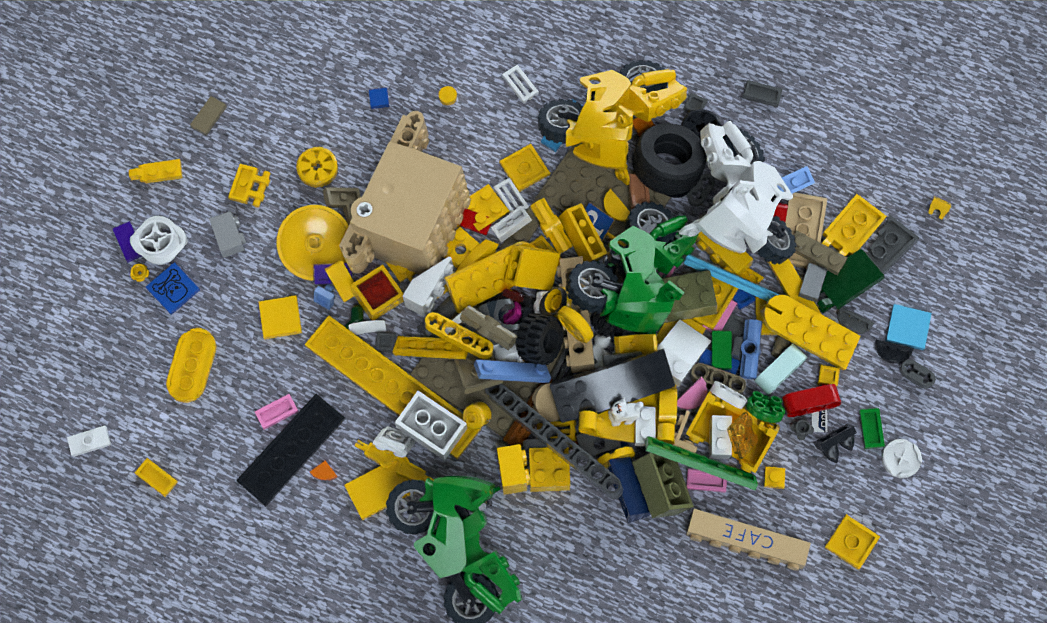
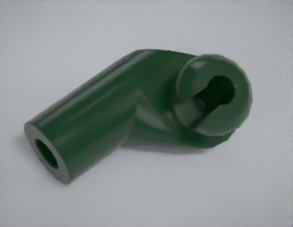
[344,305,364,330]

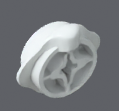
[130,216,188,265]

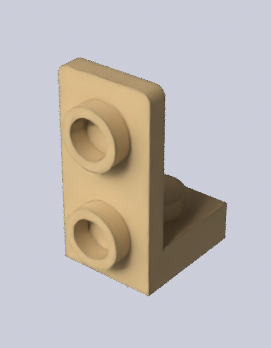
[673,411,698,453]

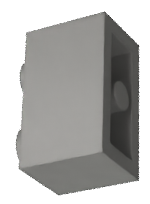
[209,211,246,258]

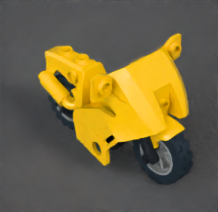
[538,60,687,186]

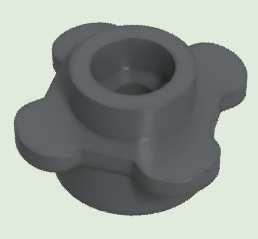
[790,417,814,440]

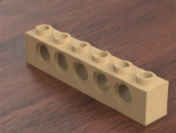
[557,256,595,373]

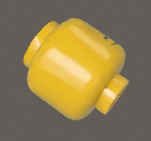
[463,402,492,429]

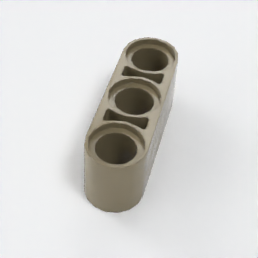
[690,363,746,395]

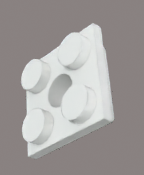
[373,426,415,458]

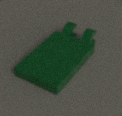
[817,248,885,314]

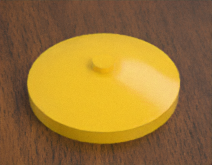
[276,205,349,281]

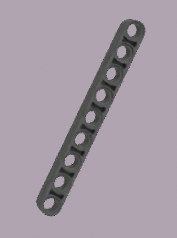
[485,383,623,499]

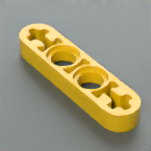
[425,312,494,359]

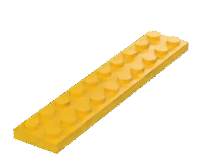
[304,316,481,460]

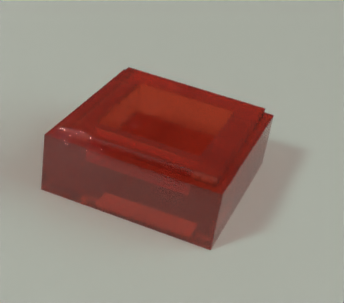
[502,288,525,303]

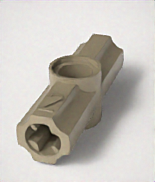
[460,305,517,351]

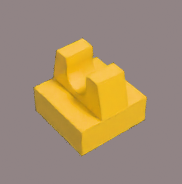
[928,196,951,219]

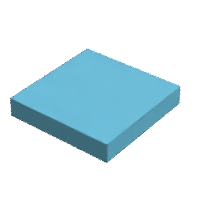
[886,304,932,350]

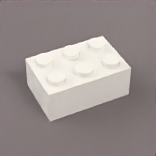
[395,391,467,461]

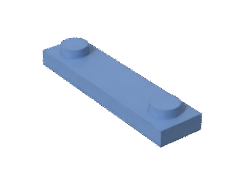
[474,360,551,383]

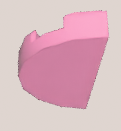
[677,376,707,409]

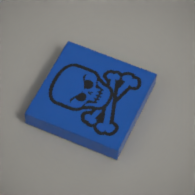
[146,262,200,315]

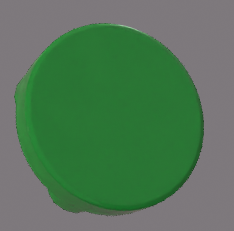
[746,391,785,423]

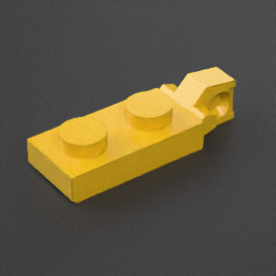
[129,159,183,183]

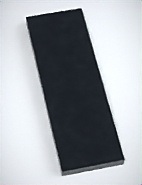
[236,394,345,507]

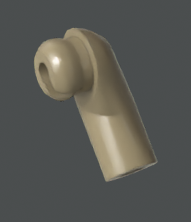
[771,337,793,358]

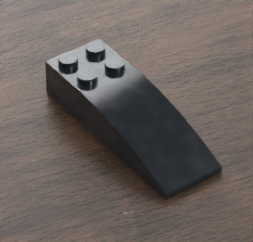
[550,348,675,423]

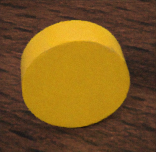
[439,86,457,105]

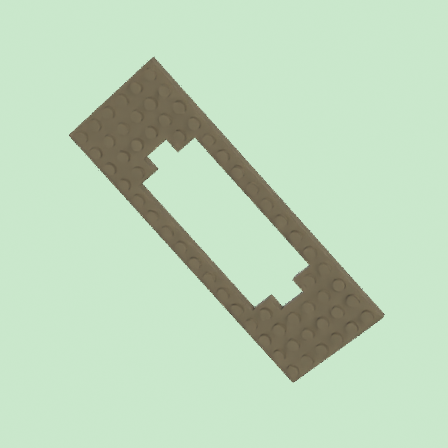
[410,143,672,438]

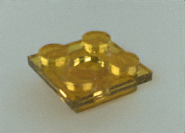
[727,412,758,459]

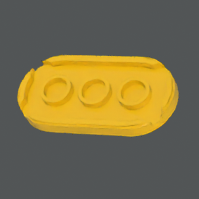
[166,328,217,403]

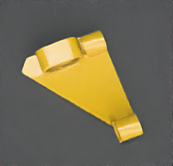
[578,384,677,445]

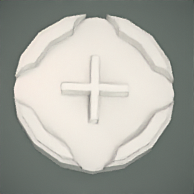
[882,439,922,478]

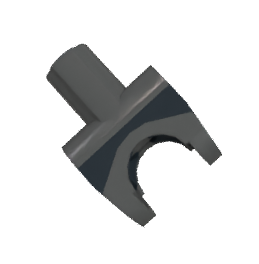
[461,299,520,345]

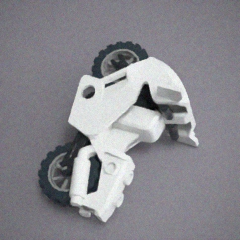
[679,121,797,264]

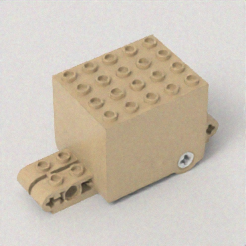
[339,111,471,275]

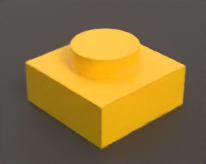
[764,467,785,489]

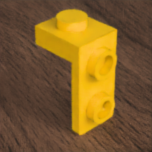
[614,334,658,354]

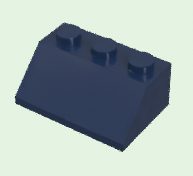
[607,457,651,523]

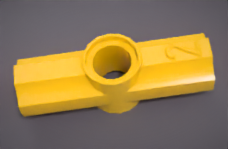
[530,198,573,254]

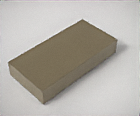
[190,96,227,136]

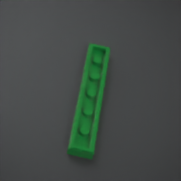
[645,436,758,490]

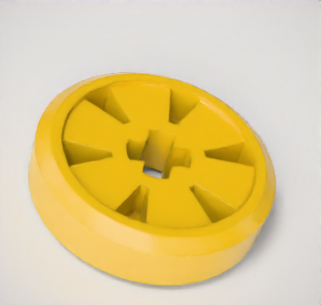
[296,147,338,188]
[557,306,593,343]

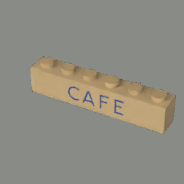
[686,509,811,571]

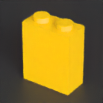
[504,244,560,291]

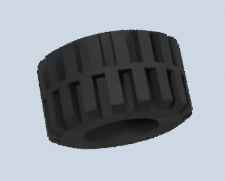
[516,313,563,365]

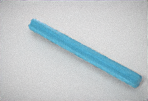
[684,254,780,301]

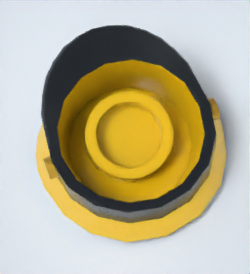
[539,287,572,320]

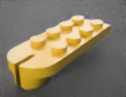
[444,241,536,313]
[760,295,861,370]

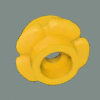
[130,264,149,282]

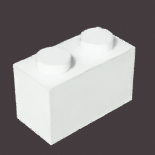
[709,415,732,459]

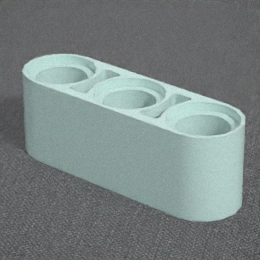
[754,344,807,395]

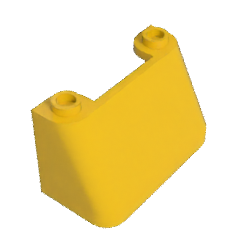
[686,391,780,473]

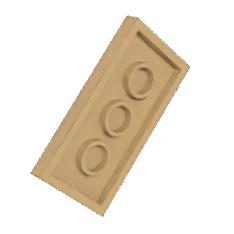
[785,193,827,269]

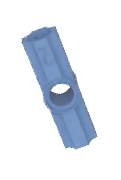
[740,319,762,380]

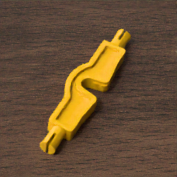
[355,439,434,482]

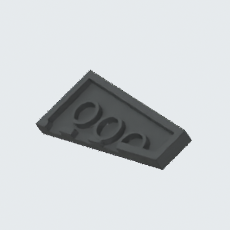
[867,215,919,291]

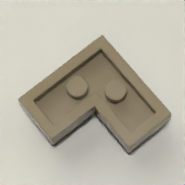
[323,187,361,225]

